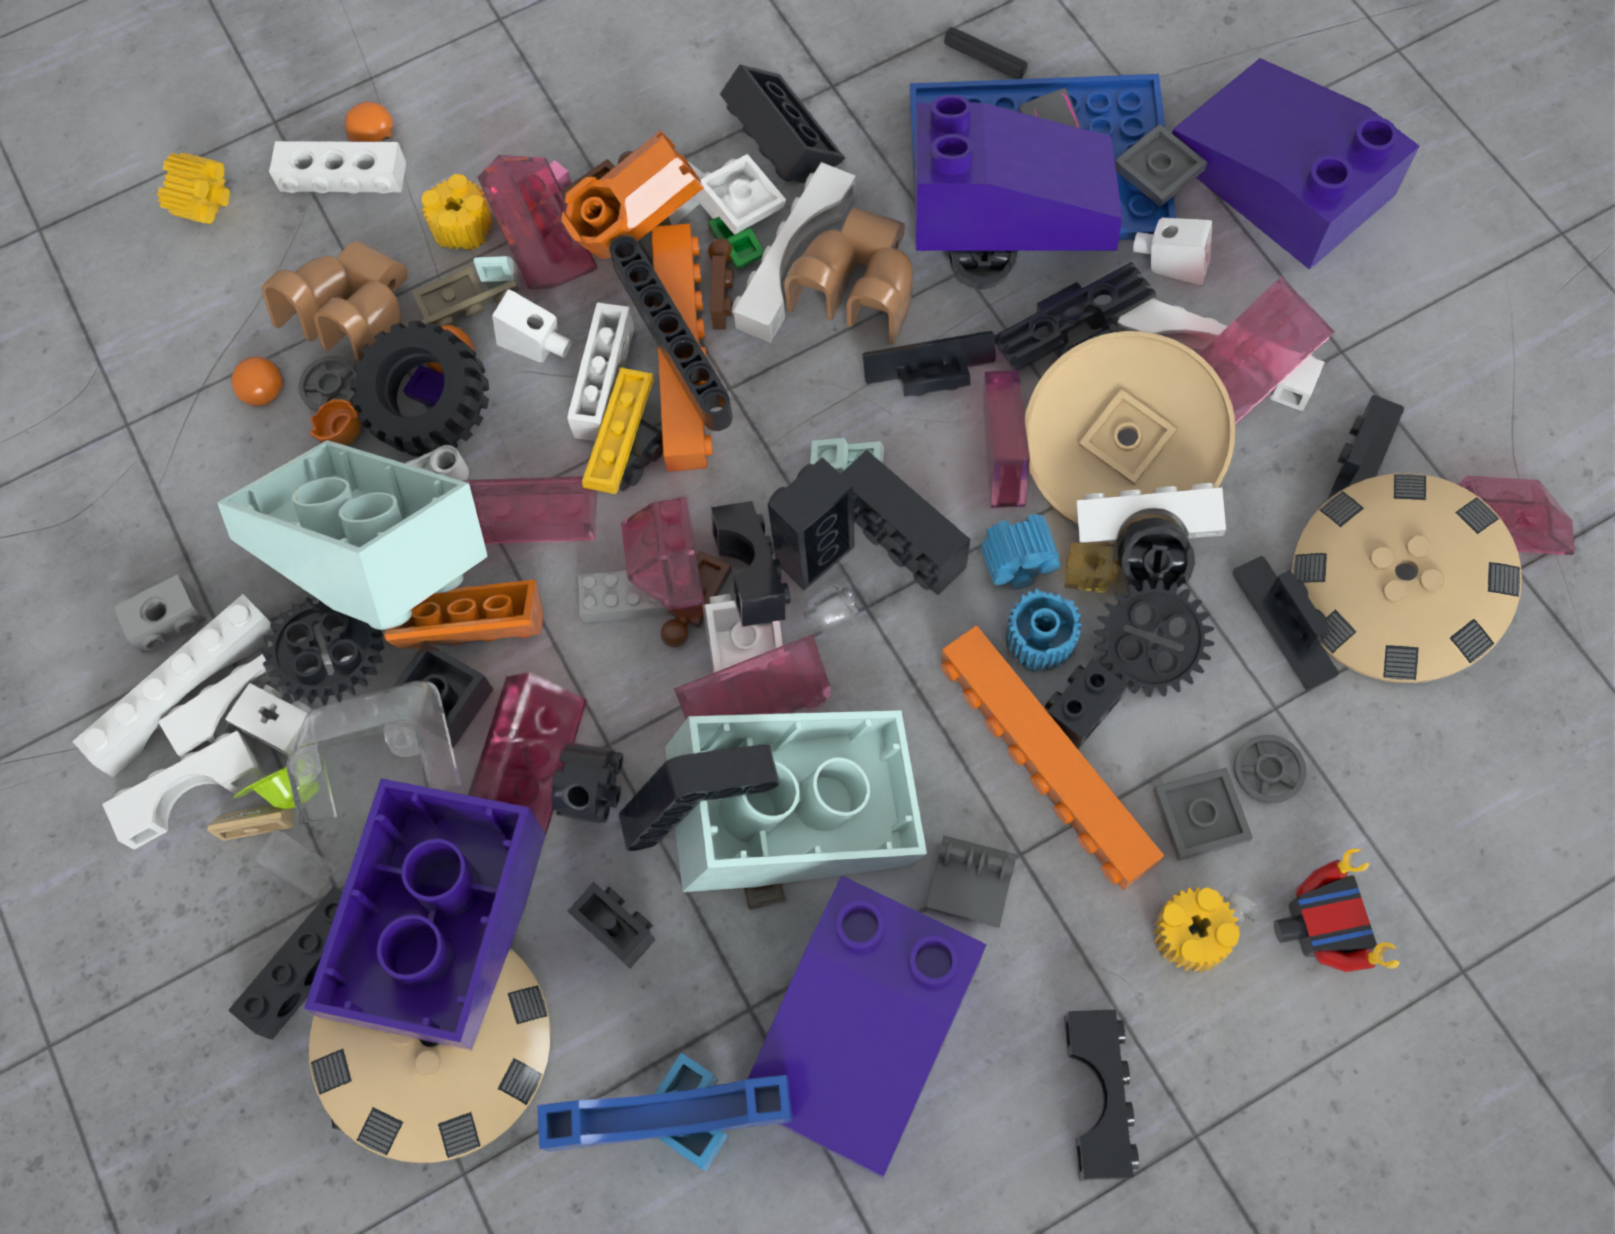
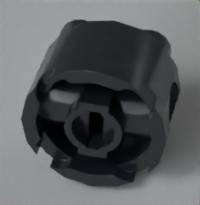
[949,251,1018,290]
[1117,517,1195,591]
[552,742,624,823]

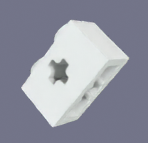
[225,683,320,760]

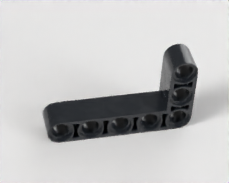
[619,744,780,851]

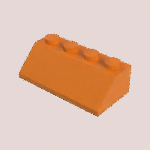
[384,579,544,649]

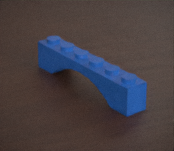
[537,1075,793,1152]

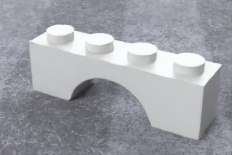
[1077,483,1226,548]
[102,731,267,850]

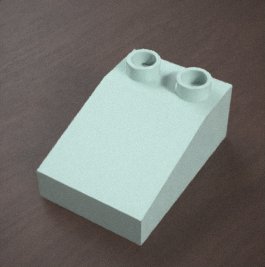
[217,440,488,630]
[665,710,927,892]

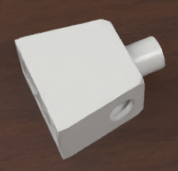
[1133,218,1212,286]
[492,289,572,362]

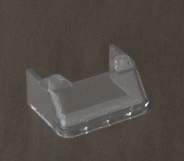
[286,681,461,825]

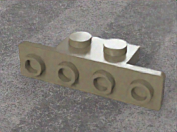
[406,266,518,327]

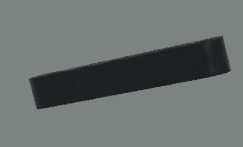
[609,235,733,431]

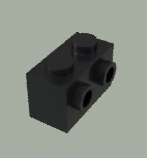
[1044,659,1128,749]
[567,882,656,969]

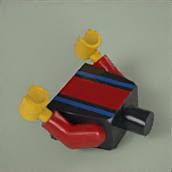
[1274,848,1400,972]

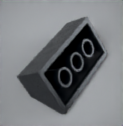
[720,64,845,183]

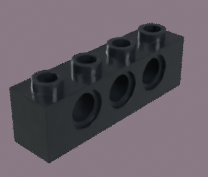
[228,886,343,1040]

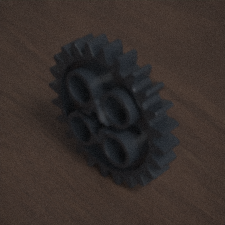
[1093,579,1215,697]
[261,597,385,706]

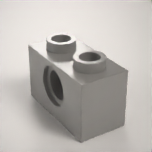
[113,574,207,653]

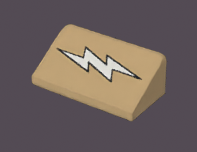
[207,805,294,841]

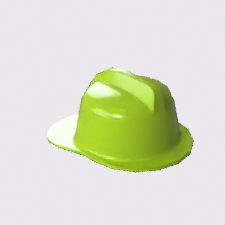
[233,752,316,809]

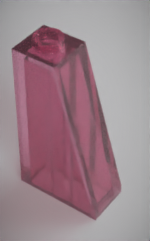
[983,370,1030,508]

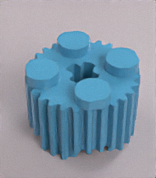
[980,513,1061,590]
[1005,589,1081,672]

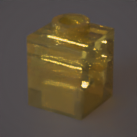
[1064,542,1119,593]

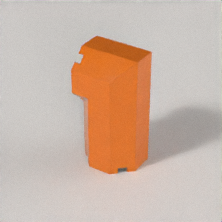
[561,130,704,260]

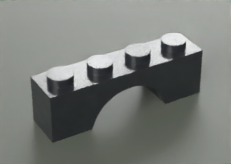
[711,501,791,627]
[1064,1009,1139,1181]

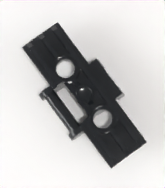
[995,262,1156,372]

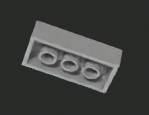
[578,567,669,623]

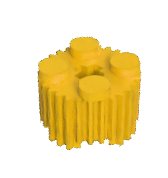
[157,153,230,224]
[421,174,493,251]
[1154,887,1240,973]

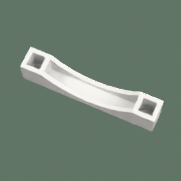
[732,162,856,343]
[1117,298,1325,411]
[72,594,275,778]
[158,624,352,758]

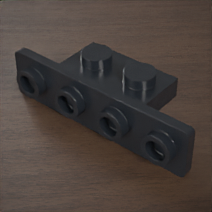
[862,331,996,397]
[1326,395,1404,502]
[1232,556,1339,691]

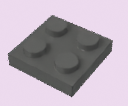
[1115,124,1207,207]
[1153,767,1253,861]

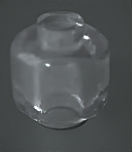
[804,584,860,636]

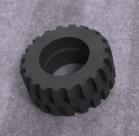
[350,321,489,457]

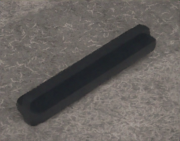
[944,27,1028,79]

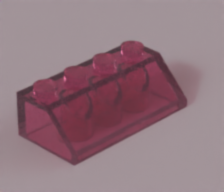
[477,155,598,289]
[1199,277,1335,424]
[462,476,597,544]
[674,635,831,720]
[468,673,587,834]

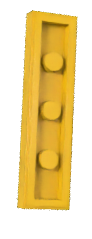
[582,367,654,494]

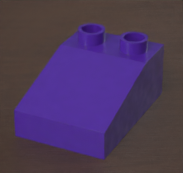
[1172,58,1420,270]
[915,95,1122,251]
[304,778,546,1051]
[748,875,987,1178]

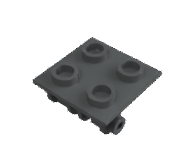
[925,835,1016,927]

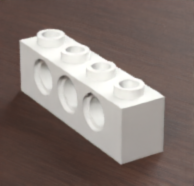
[269,141,406,194]
[567,303,635,441]

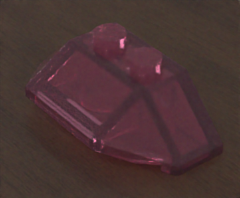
[1457,475,1575,555]
[621,494,705,610]

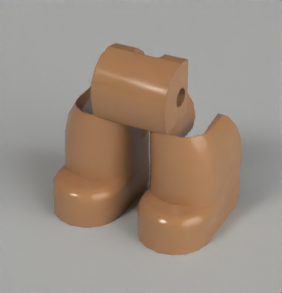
[784,207,913,345]
[261,241,408,362]

